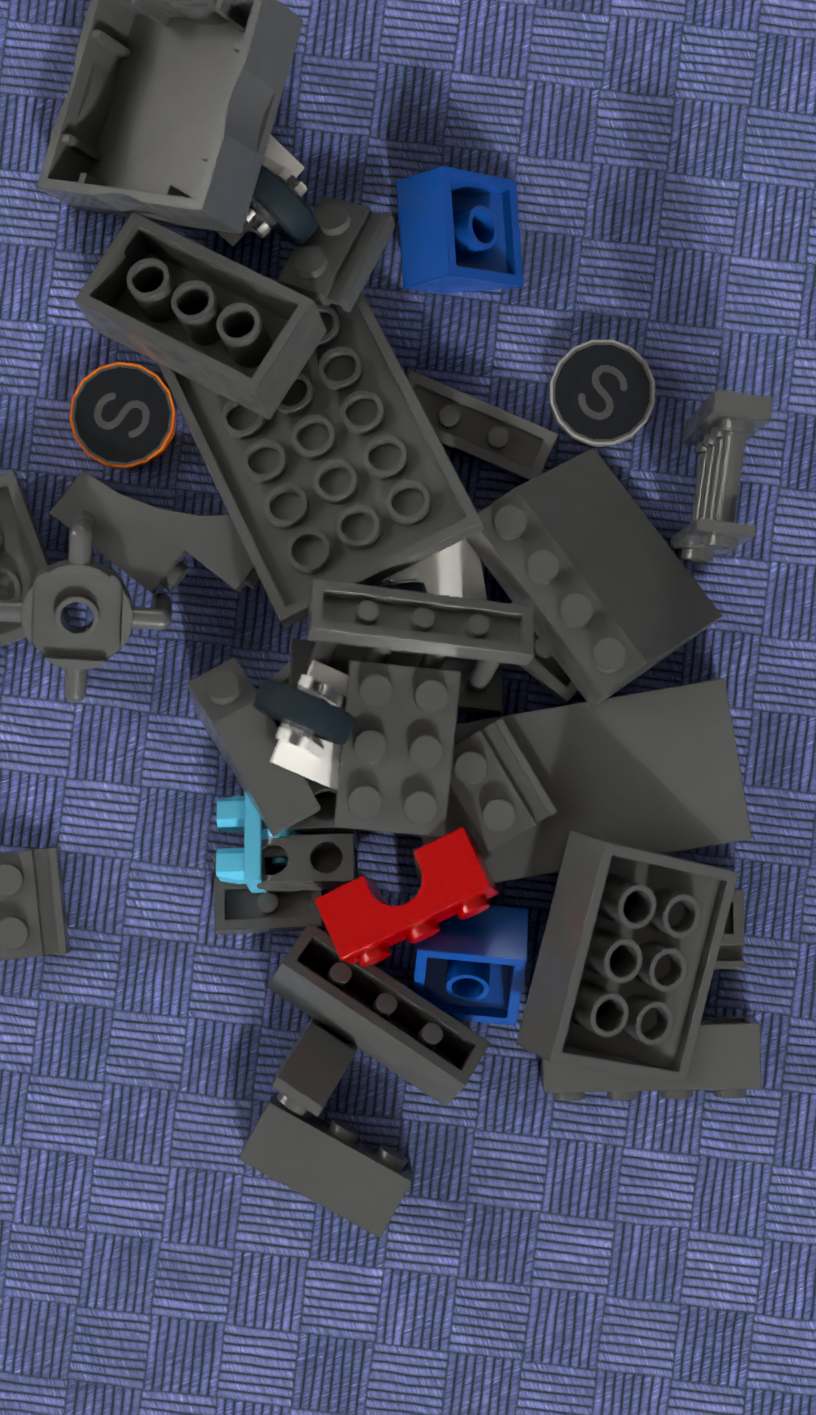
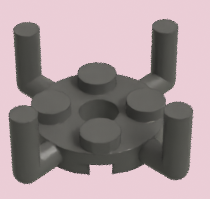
[0,510,172,703]

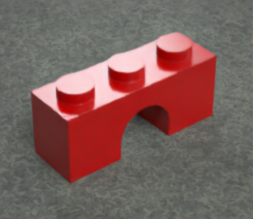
[314,827,499,967]

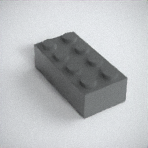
[74,212,327,420]

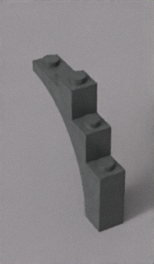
[49,470,261,595]

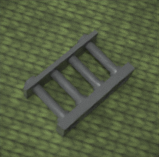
[669,389,773,563]
[289,579,534,716]

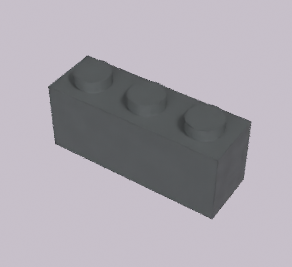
[238,1092,412,1238]

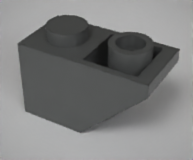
[271,1018,357,1117]

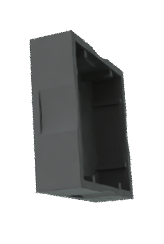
[37,0,304,234]

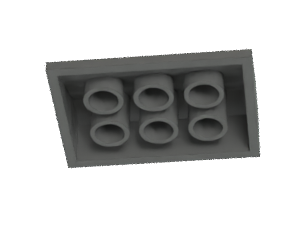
[466,448,722,709]
[516,831,739,1084]

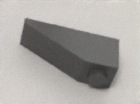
[187,657,321,836]

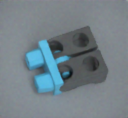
[216,782,358,893]

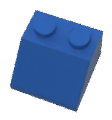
[396,166,523,294]
[413,905,529,1026]

